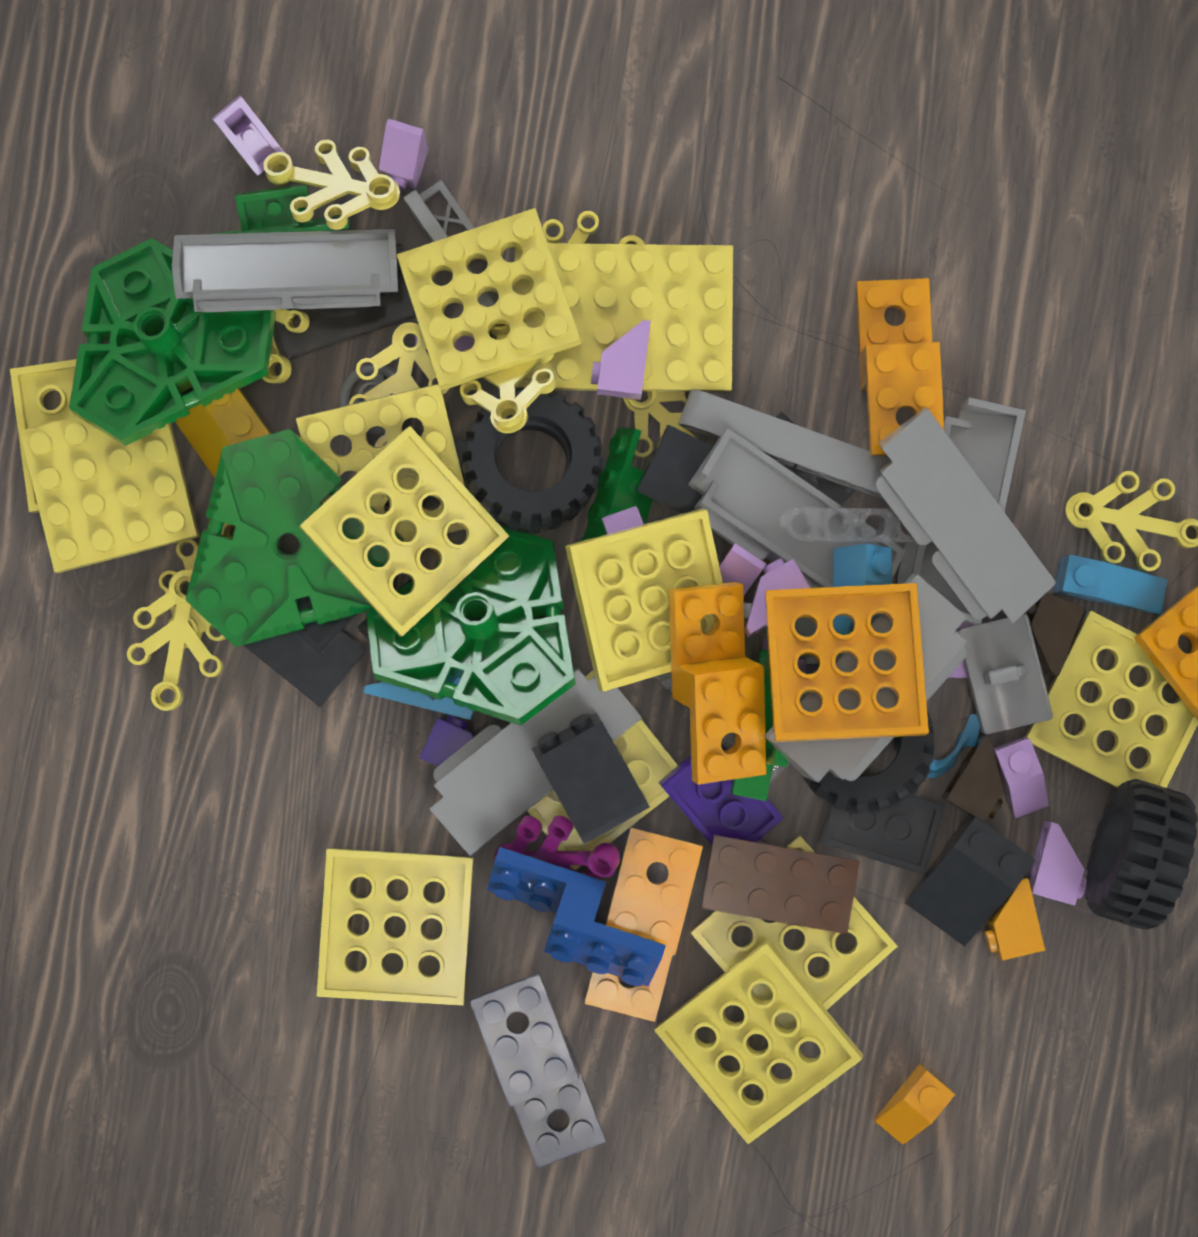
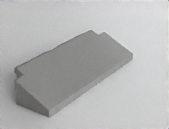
[172,229,398,312]
[896,397,1026,625]
[875,407,1056,623]
[688,428,906,588]
[764,573,968,782]
[429,669,642,856]

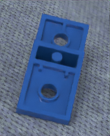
[487,847,666,987]

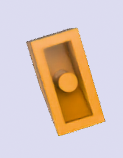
[984,877,1045,960]
[874,1064,956,1145]

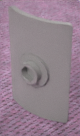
[957,614,1053,735]

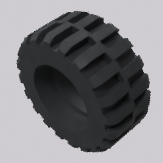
[462,387,603,533]
[802,712,935,815]
[1085,779,1198,930]

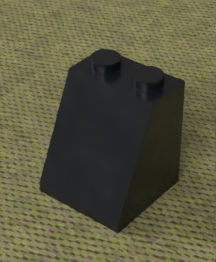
[532,712,650,844]

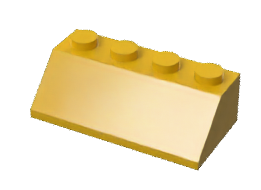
[175,388,271,478]

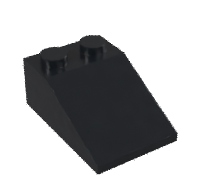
[904,815,1036,947]

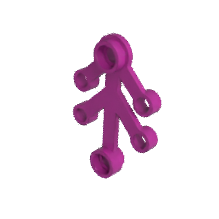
[494,815,620,880]

